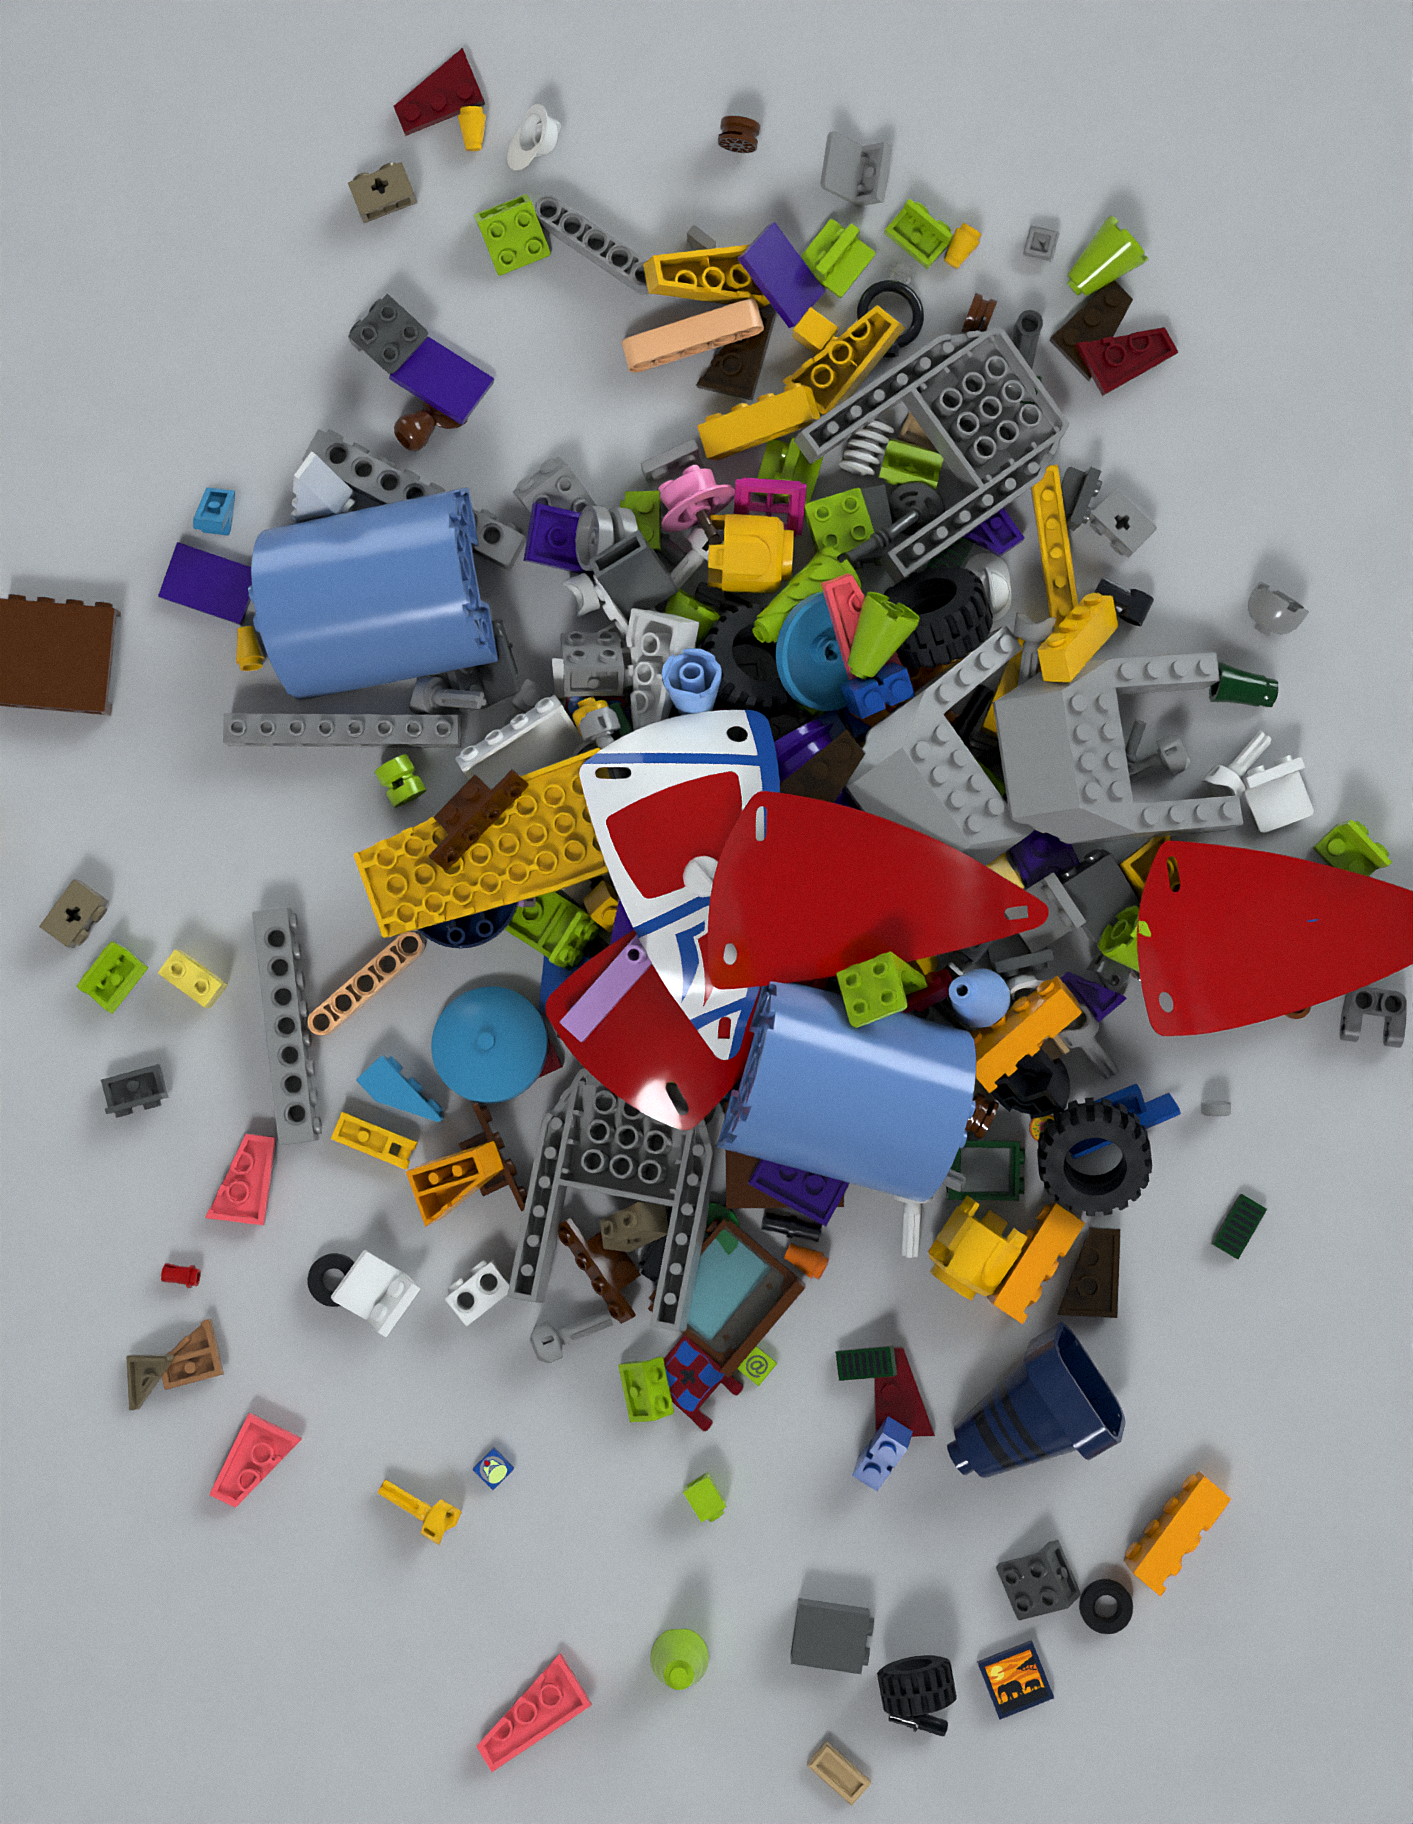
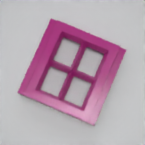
[734,478,806,537]

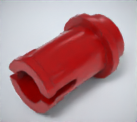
[161,1263,201,1288]

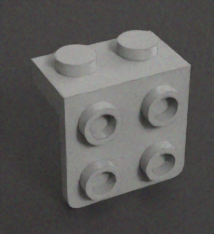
[820,132,892,206]
[512,456,597,513]

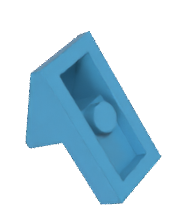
[193,487,235,535]

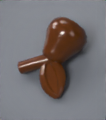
[394,402,468,451]

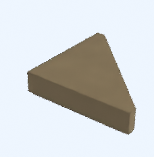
[126,1354,174,1410]

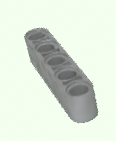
[535,196,649,294]

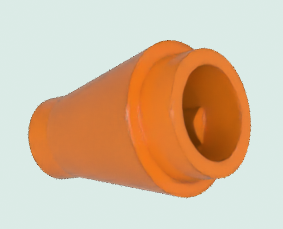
[784,1243,829,1280]

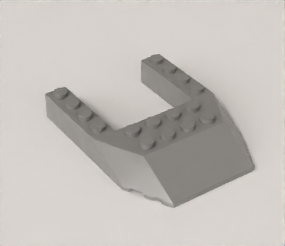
[794,328,1070,584]
[844,625,1034,866]
[993,652,1243,844]
[507,1068,714,1332]

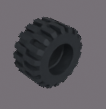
[877,1655,957,1716]

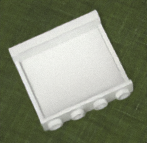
[455,694,584,789]

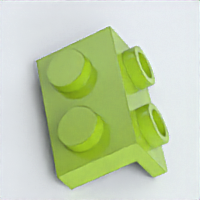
[884,199,953,270]
[879,438,944,490]
[620,491,661,551]
[76,941,149,1014]

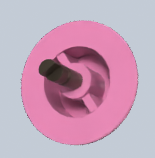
[658,465,735,545]

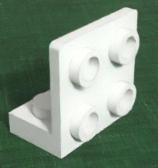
[331,1250,421,1337]

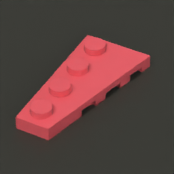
[821,573,910,685]
[476,1653,592,1772]

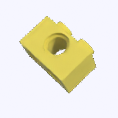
[158,949,228,1008]

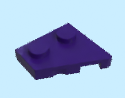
[963,508,1025,557]
[1060,972,1127,1023]

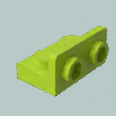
[618,1356,674,1423]

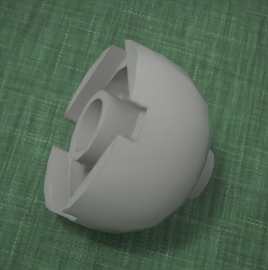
[1248,582,1309,636]

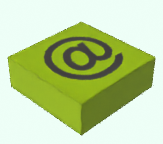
[737,1346,777,1387]

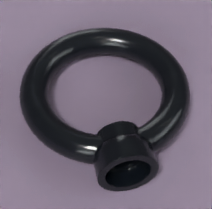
[857,280,924,358]

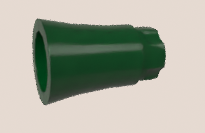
[1209,662,1279,707]

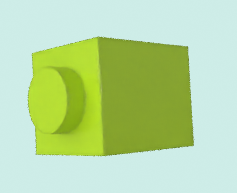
[683,1472,727,1523]

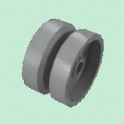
[575,505,637,571]

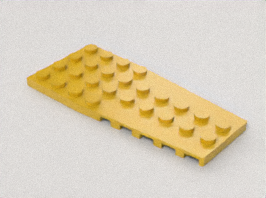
[353,747,611,938]

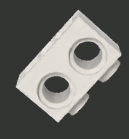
[445,1259,510,1327]

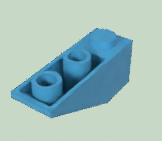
[356,1055,445,1122]

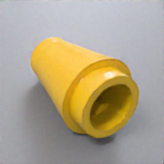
[457,106,486,151]
[943,223,982,269]
[236,626,265,671]

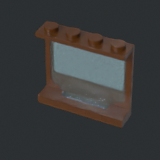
[648,1216,806,1378]

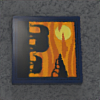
[977,1640,1054,1720]

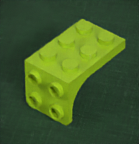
[505,892,599,971]
[836,951,927,1028]

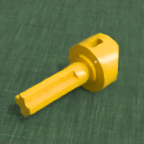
[377,1479,461,1545]

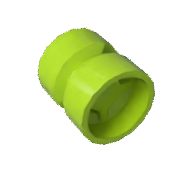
[374,754,427,808]

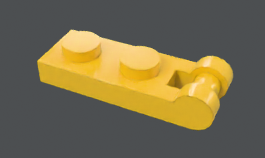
[331,1112,418,1170]

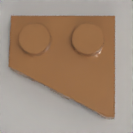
[162,1319,224,1390]

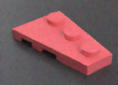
[205,1134,277,1225]
[209,1413,302,1508]

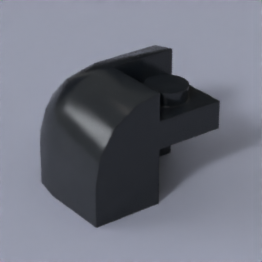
[991,1047,1070,1119]

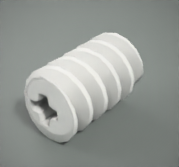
[839,416,894,477]

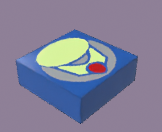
[472,1447,514,1490]

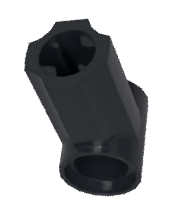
[1094,577,1154,627]

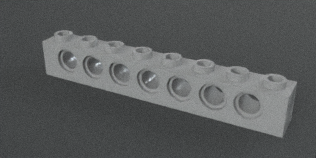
[302,429,526,571]
[223,713,461,748]
[252,908,322,1145]

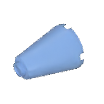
[662,648,722,716]
[949,969,1010,1028]

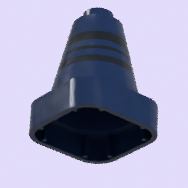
[947,1322,1126,1478]

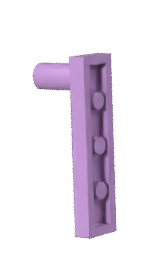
[559,935,652,1043]

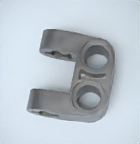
[1340,987,1407,1048]

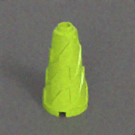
[752,547,862,643]

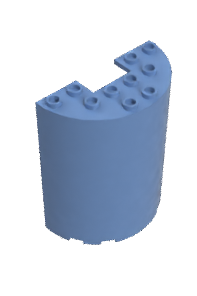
[248,487,498,700]
[716,981,976,1202]

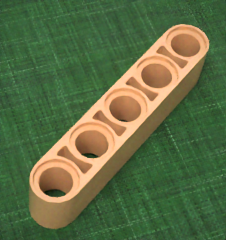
[622,299,764,373]
[307,931,426,1035]

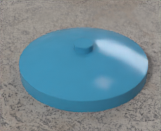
[776,592,849,711]
[431,986,549,1104]

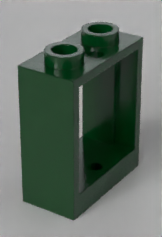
[946,1139,1025,1201]

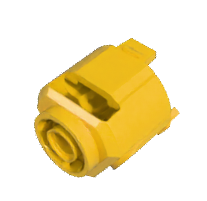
[707,514,794,594]
[928,1196,1028,1301]

